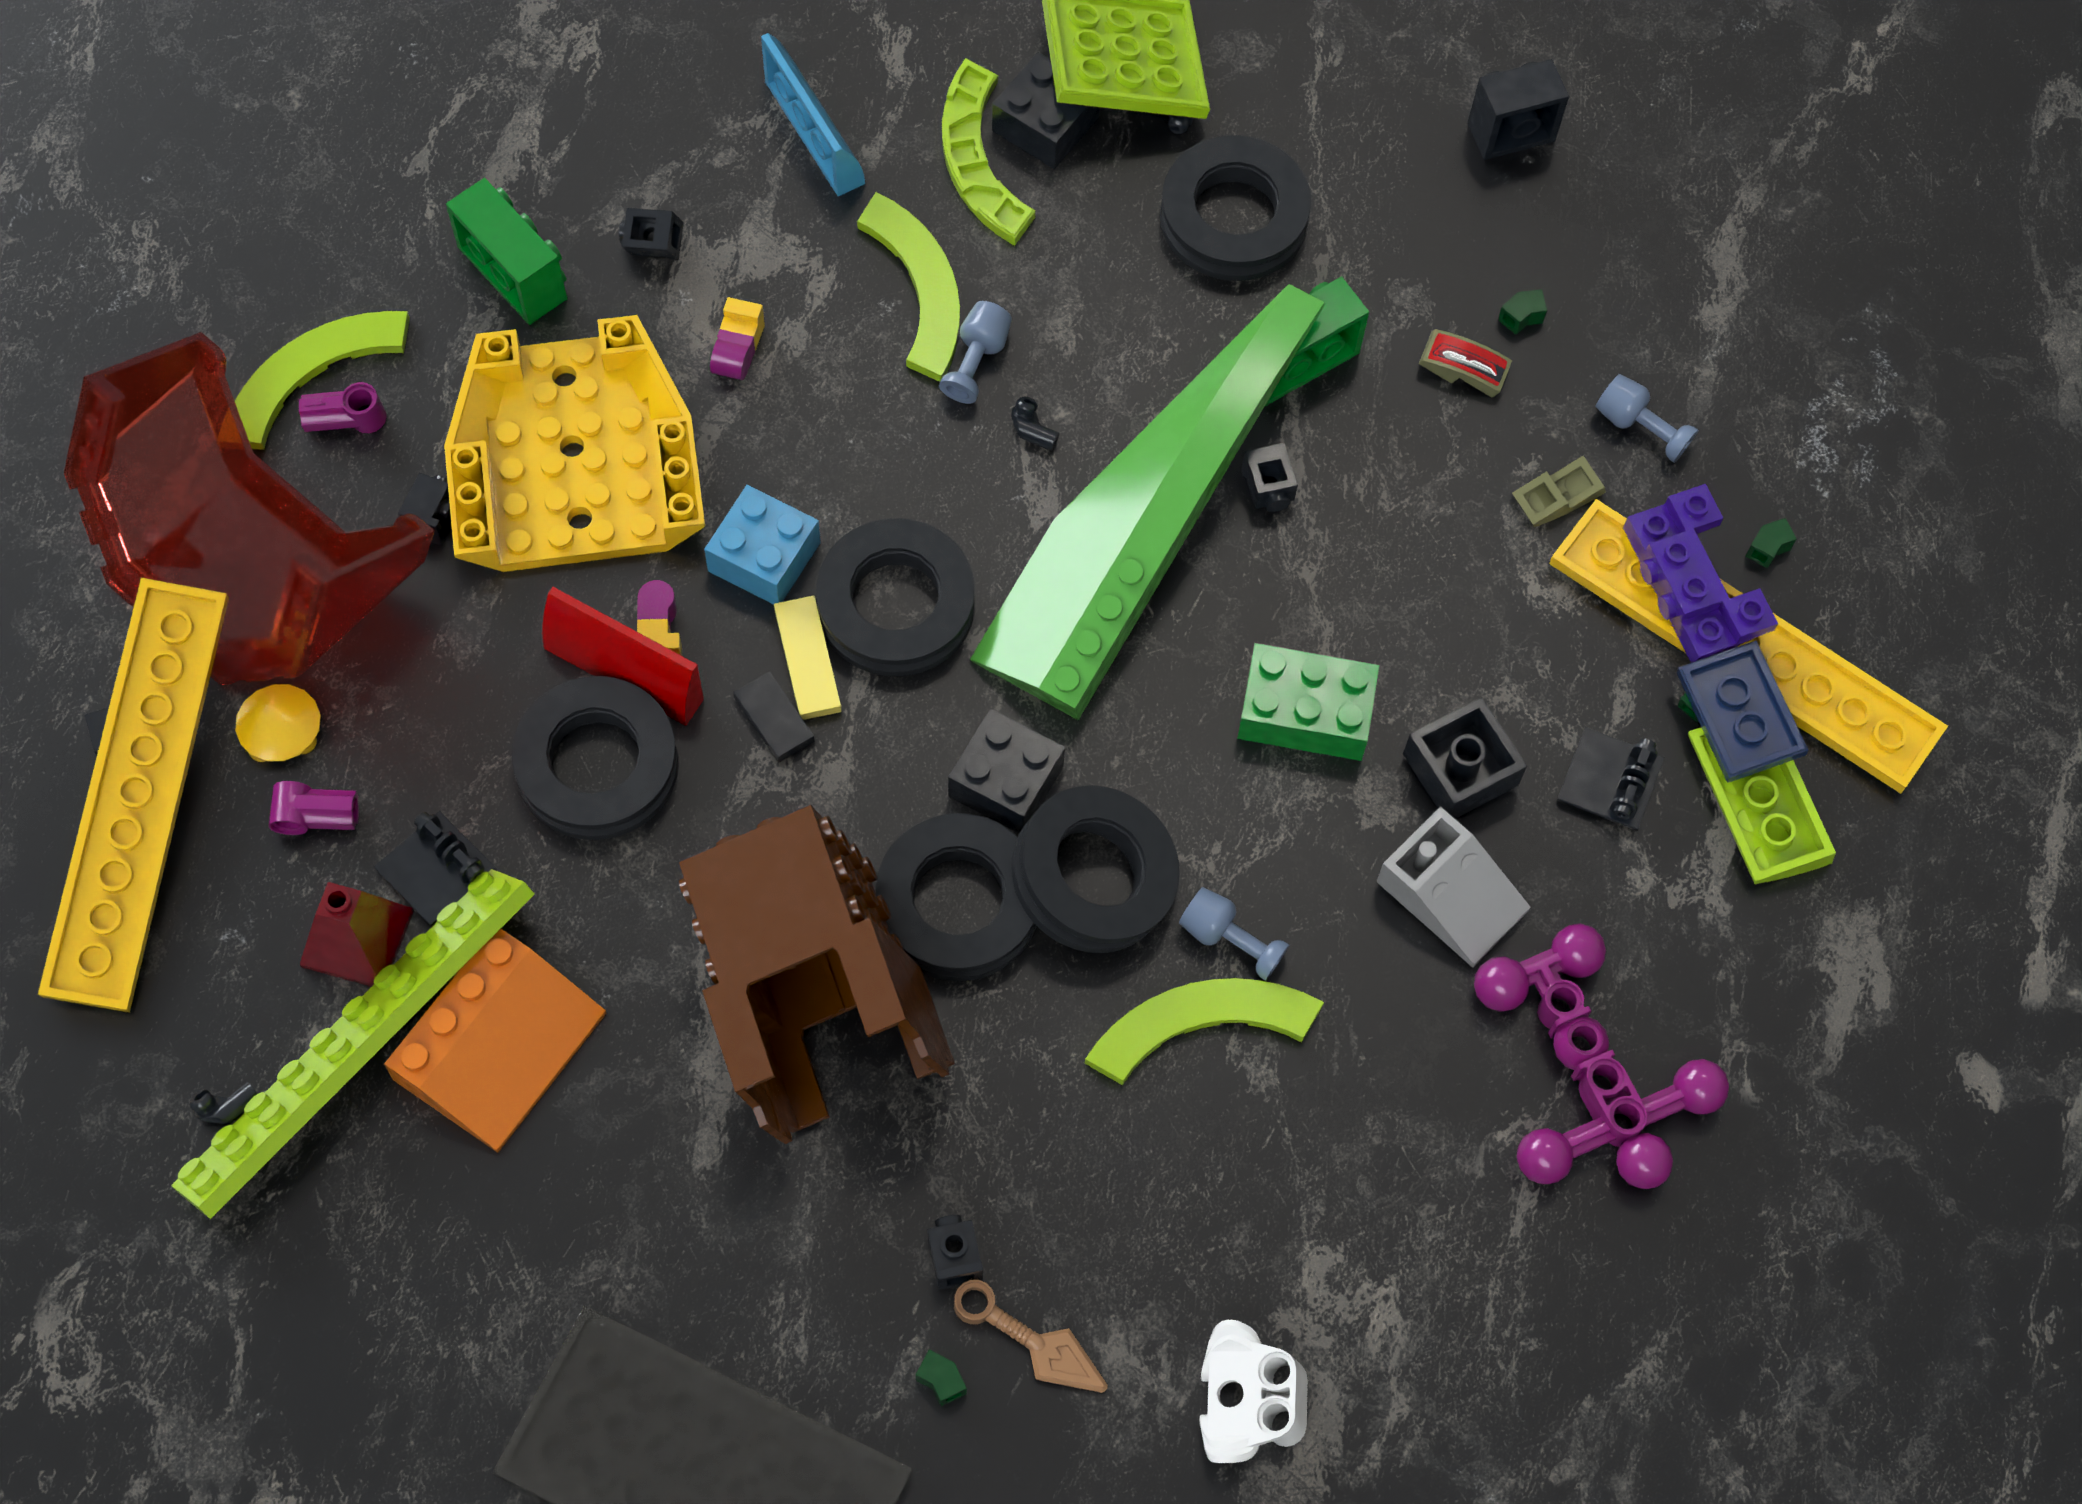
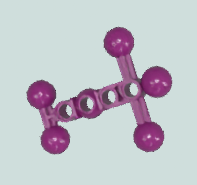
[1474,923,1729,1189]

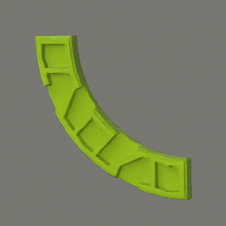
[942,58,1036,246]
[857,192,960,382]
[221,311,410,450]
[1085,978,1324,1085]

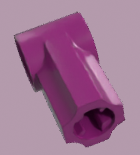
[299,382,387,433]
[269,781,359,835]

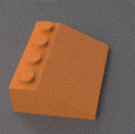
[384,929,607,1153]

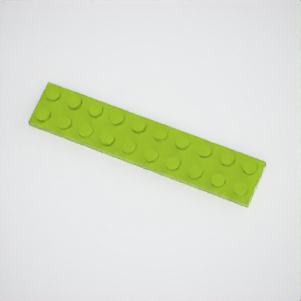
[171,869,535,1219]

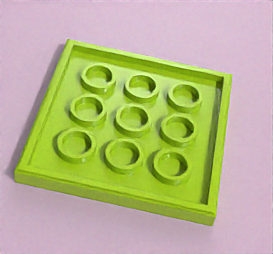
[1042,0,1210,119]

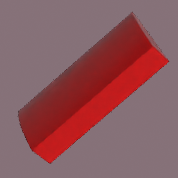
[542,587,704,726]

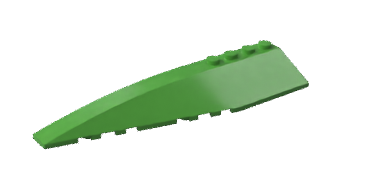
[970,284,1325,720]

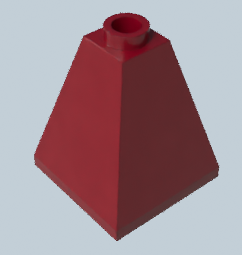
[300,882,414,986]

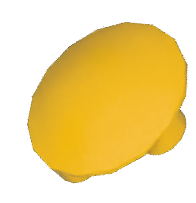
[235,684,321,762]

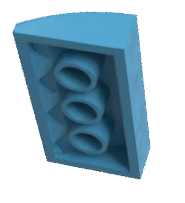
[761,33,865,196]

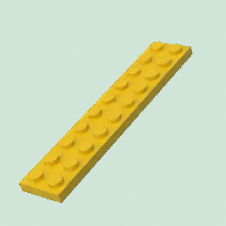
[1549,499,1948,794]
[38,578,229,1013]

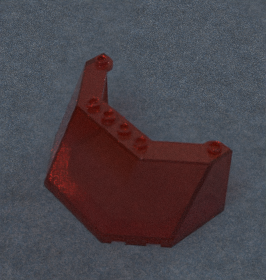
[64,332,435,685]

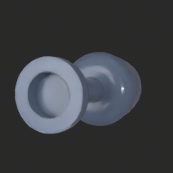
[939,301,1012,404]
[1595,374,1699,463]
[1179,887,1290,981]

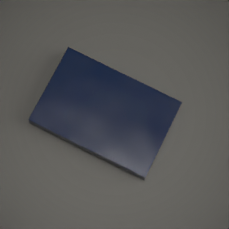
[1677,641,1808,783]

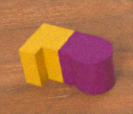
[710,297,765,380]
[637,580,682,656]

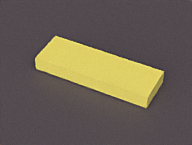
[774,595,841,720]

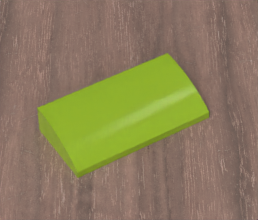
[1688,727,1836,884]

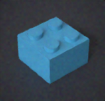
[704,485,821,605]

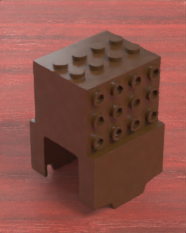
[679,805,955,1144]

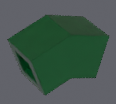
[1498,289,1547,335]
[1745,518,1797,569]
[915,1349,967,1406]

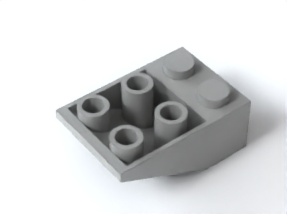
[1377,806,1531,968]

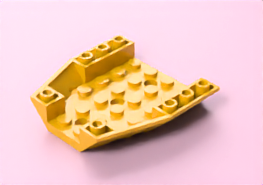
[444,315,705,572]

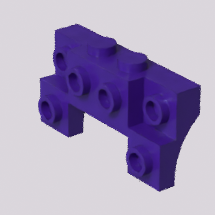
[1623,484,1778,663]

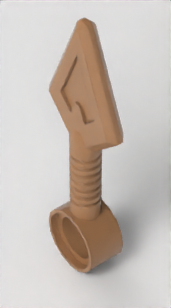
[954,1280,1107,1393]

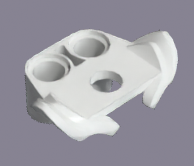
[1199,1319,1308,1463]

